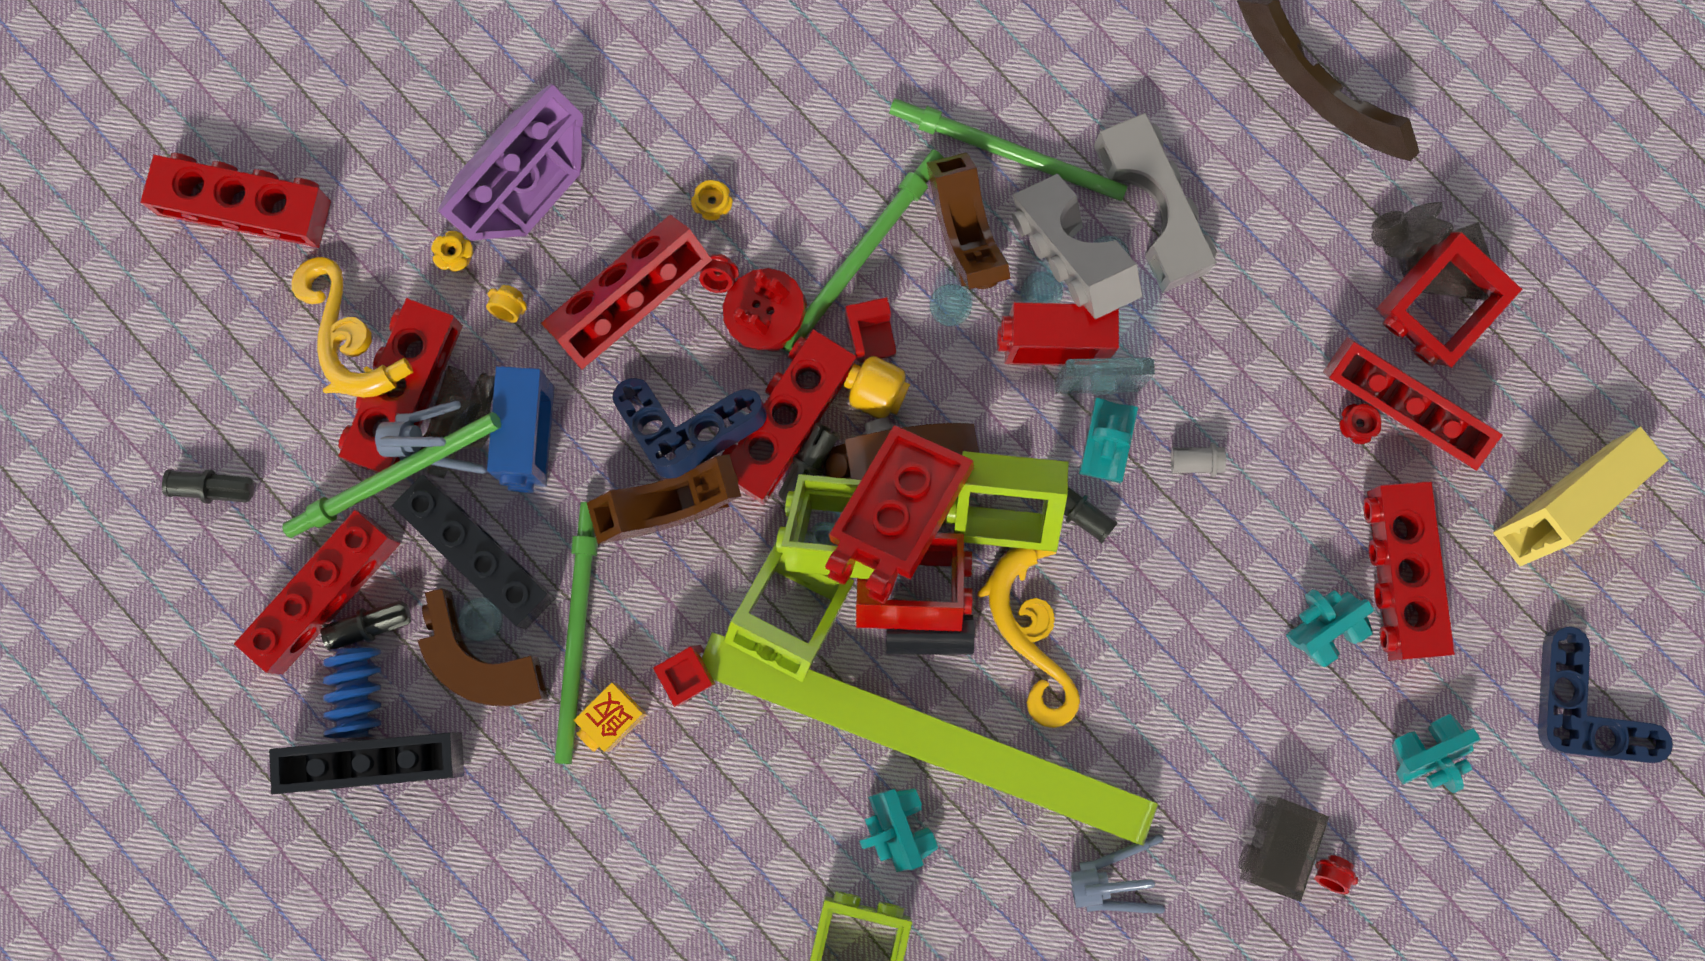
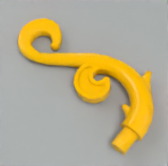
[291,257,413,398]
[977,547,1080,728]

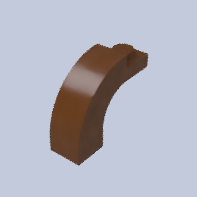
[926,152,1011,290]
[824,423,979,480]
[587,454,742,544]
[417,588,549,707]

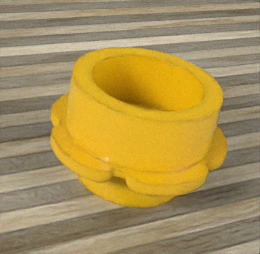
[691,180,733,221]
[431,231,473,272]
[486,285,527,323]

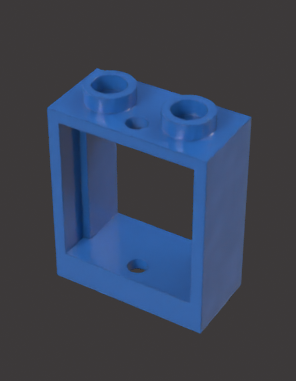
[487,366,555,493]

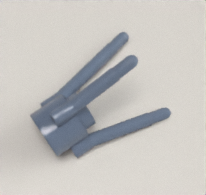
[375,401,487,474]
[1070,834,1165,914]

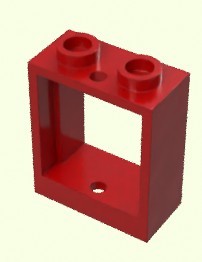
[1376,232,1523,368]
[997,302,1119,366]
[856,533,972,631]

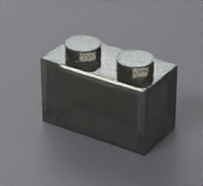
[1238,796,1329,902]

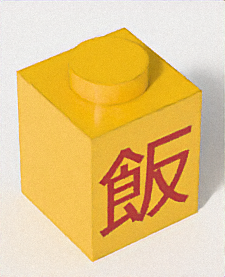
[574,682,647,752]

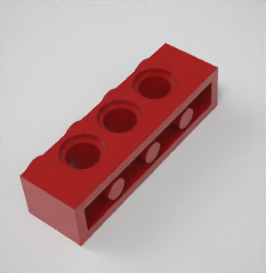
[140,153,331,248]
[541,214,712,370]
[338,298,463,473]
[721,329,857,505]
[1323,337,1503,471]
[1363,481,1455,661]
[234,510,401,675]

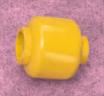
[844,356,911,419]

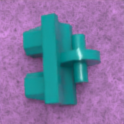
[1079,397,1138,483]
[1285,589,1374,667]
[1392,714,1481,793]
[859,788,938,872]

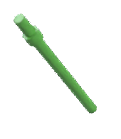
[889,98,1128,201]
[783,149,944,353]
[282,412,502,538]
[554,502,598,764]

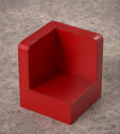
[845,297,897,364]
[653,645,715,707]

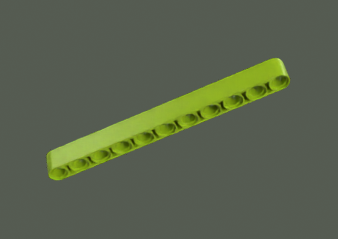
[702,632,1158,846]

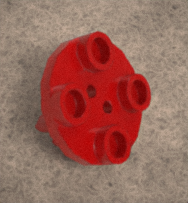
[723,268,807,352]

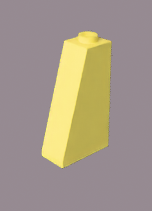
[1493,426,1668,566]

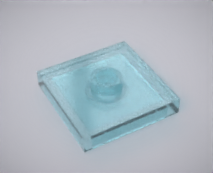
[1055,357,1155,395]

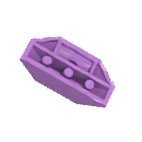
[437,84,583,241]

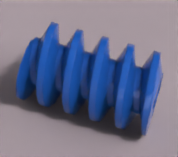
[323,648,382,739]

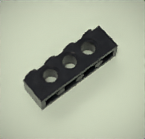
[391,474,556,630]
[269,732,464,795]

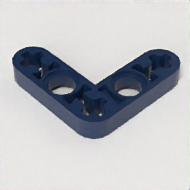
[612,378,767,479]
[1538,627,1673,763]

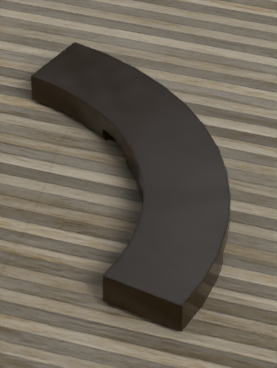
[1237,0,1420,161]

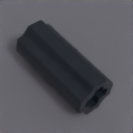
[886,615,975,655]

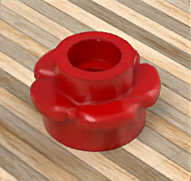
[699,254,739,293]
[1339,403,1381,444]
[1314,855,1359,894]

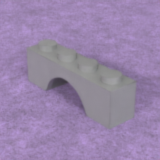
[1094,113,1217,293]
[1012,174,1143,319]

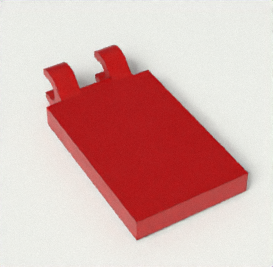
[825,425,974,604]

